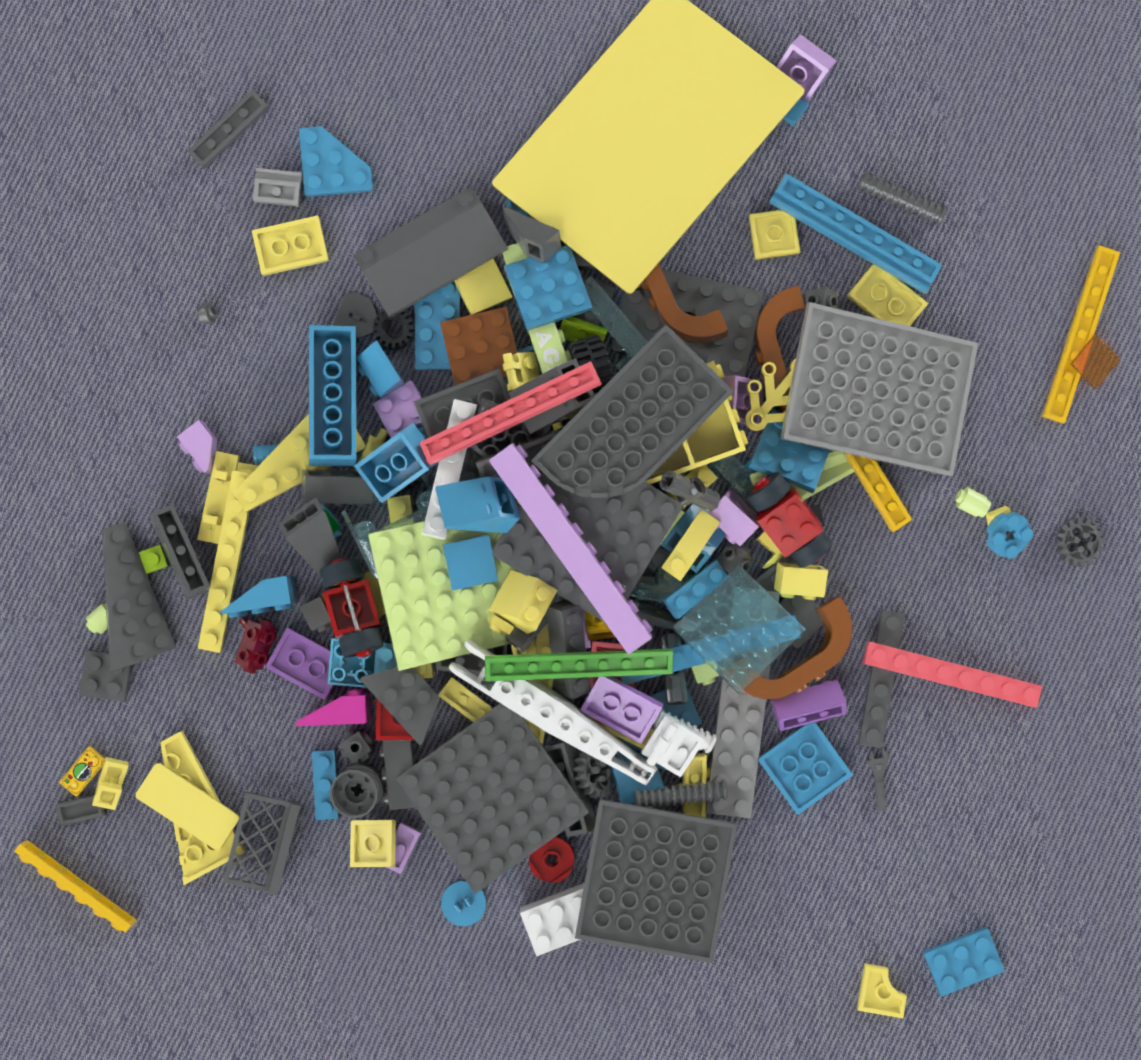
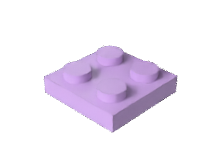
[373,380,422,438]

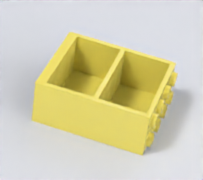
[645,361,748,484]

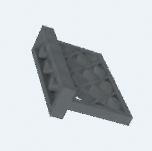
[223,792,300,896]

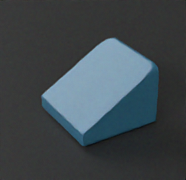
[783,100,809,127]

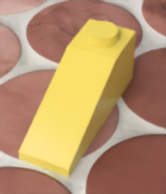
[661,509,720,581]

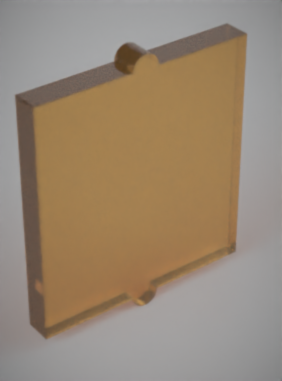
[1070,334,1120,389]

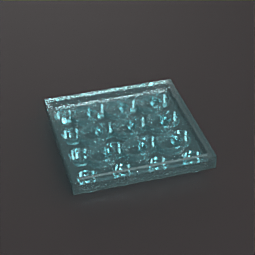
[673,565,806,694]

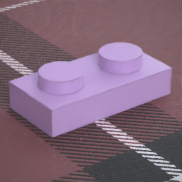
[387,822,422,874]

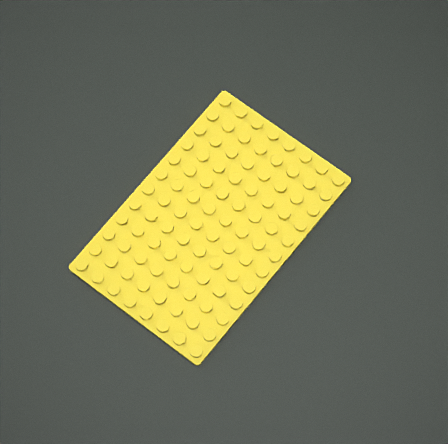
[492,0,804,294]

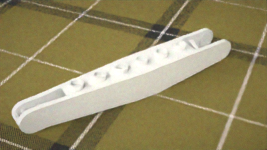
[449,640,657,785]

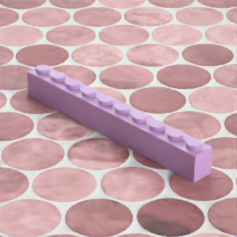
[489,443,653,655]

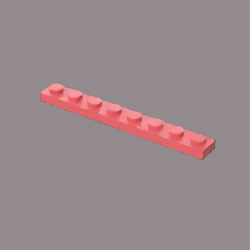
[420,361,602,465]
[862,641,1042,708]

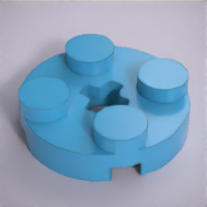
[986,512,1033,559]

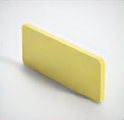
[136,763,240,850]

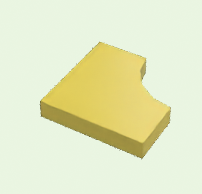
[857,963,907,1018]

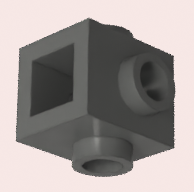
[803,286,838,317]
[716,542,755,582]
[340,729,375,763]

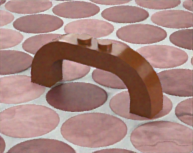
[641,264,728,343]
[754,285,805,412]
[721,596,852,699]

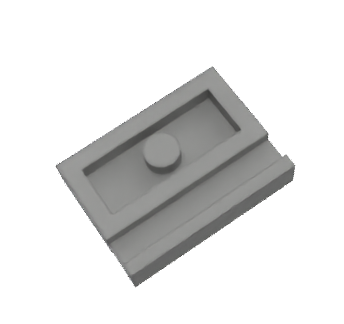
[253,168,303,207]

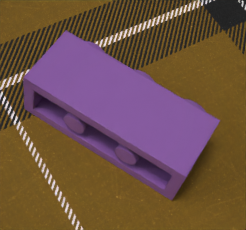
[772,680,847,731]

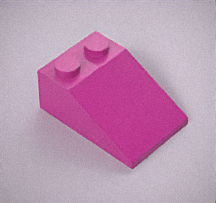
[296,688,372,726]

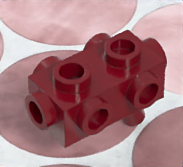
[234,616,277,674]

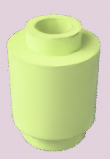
[955,487,991,517]
[86,603,107,634]

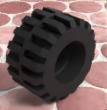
[569,335,614,395]

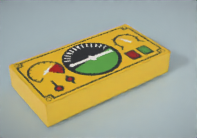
[59,746,105,797]

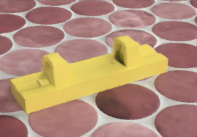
[197,451,240,544]

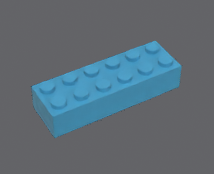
[309,325,356,466]

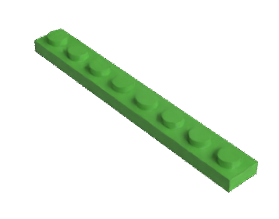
[485,649,673,681]

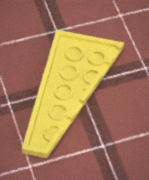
[234,414,366,513]
[160,731,246,885]

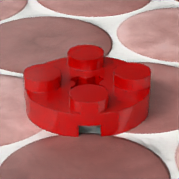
[529,836,574,883]

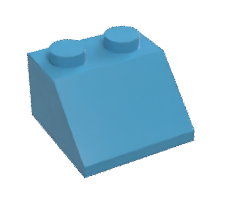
[356,341,405,398]

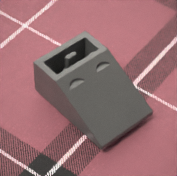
[508,358,595,435]

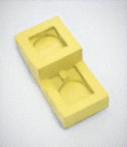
[92,757,129,810]

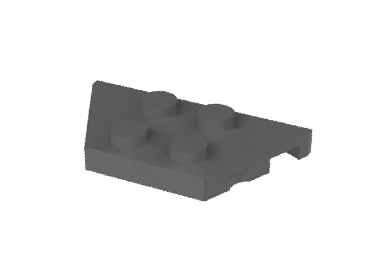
[360,667,440,745]

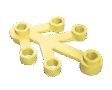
[745,359,796,431]

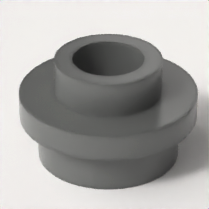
[197,302,217,324]

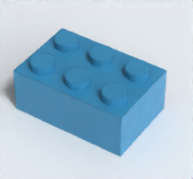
[354,423,438,503]

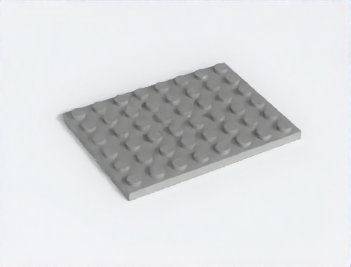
[780,302,978,476]

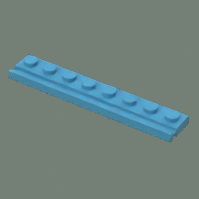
[769,173,942,294]

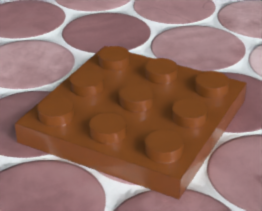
[440,307,518,385]

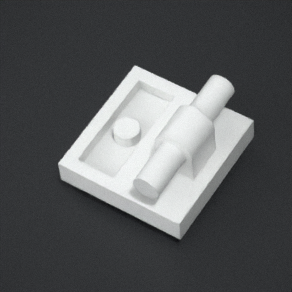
[641,713,705,777]

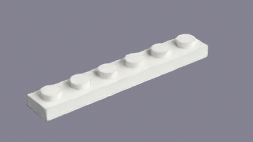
[422,399,477,540]

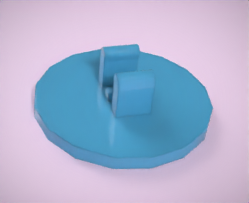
[441,880,486,926]

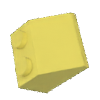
[488,570,558,634]

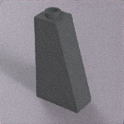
[278,498,342,577]

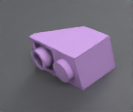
[177,420,217,474]

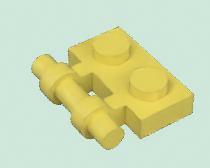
[502,352,540,392]

